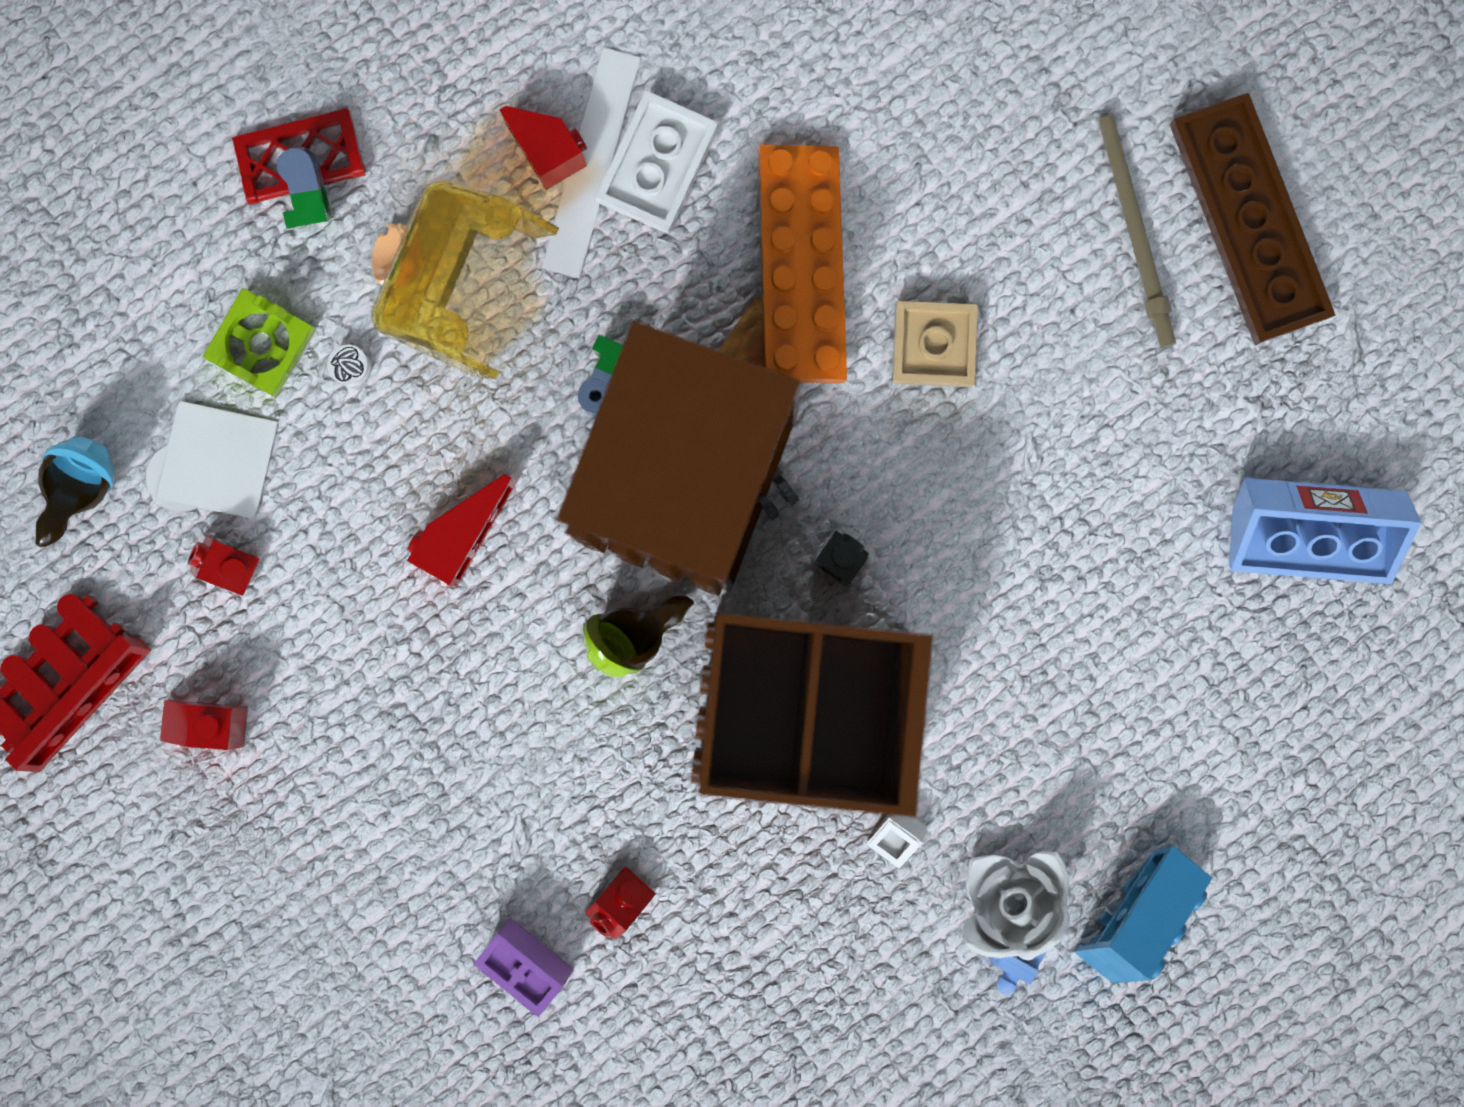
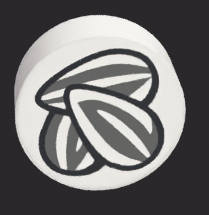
[327,345,371,387]

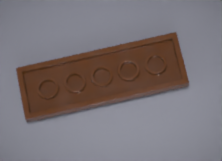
[1169,92,1336,345]

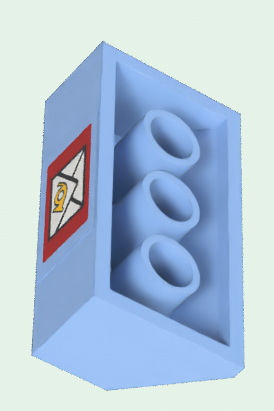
[1229,478,1422,584]

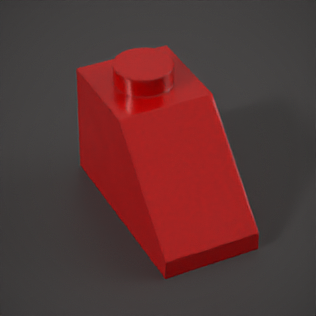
[499,106,587,190]
[160,700,248,750]

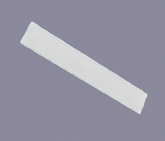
[541,47,641,279]

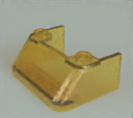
[371,180,559,379]

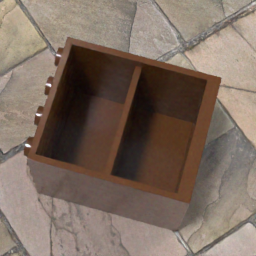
[556,320,801,596]
[690,613,933,817]

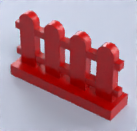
[0,594,151,772]

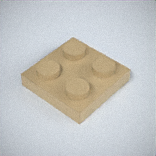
[892,301,978,388]

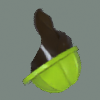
[583,596,694,677]

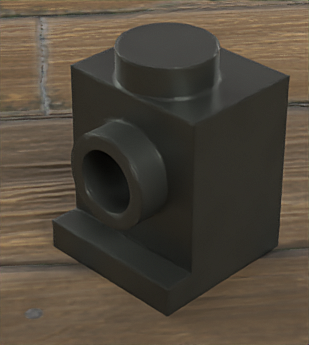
[813,530,869,587]

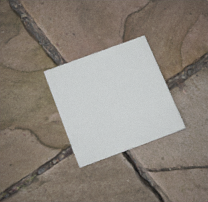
[155,401,278,519]

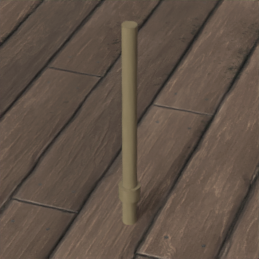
[1098,115,1177,348]

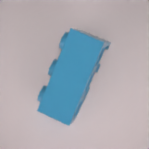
[1073,846,1212,983]

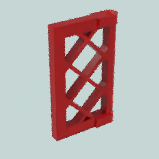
[232,108,366,205]

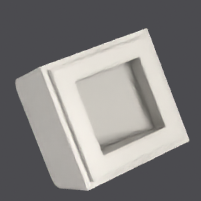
[866,814,927,868]

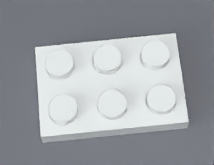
[595,90,718,235]

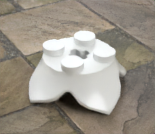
[963,851,1070,960]

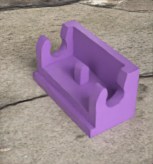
[473,917,574,1017]

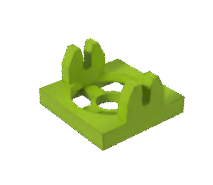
[202,287,316,398]

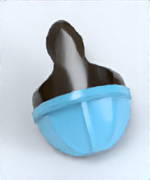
[35,436,115,547]

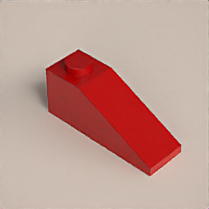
[407,474,518,587]

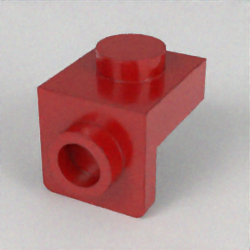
[188,535,260,596]
[585,866,656,939]

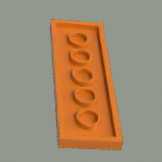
[758,144,847,384]

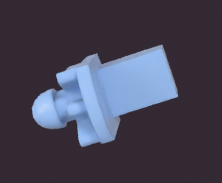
[989,951,1047,994]

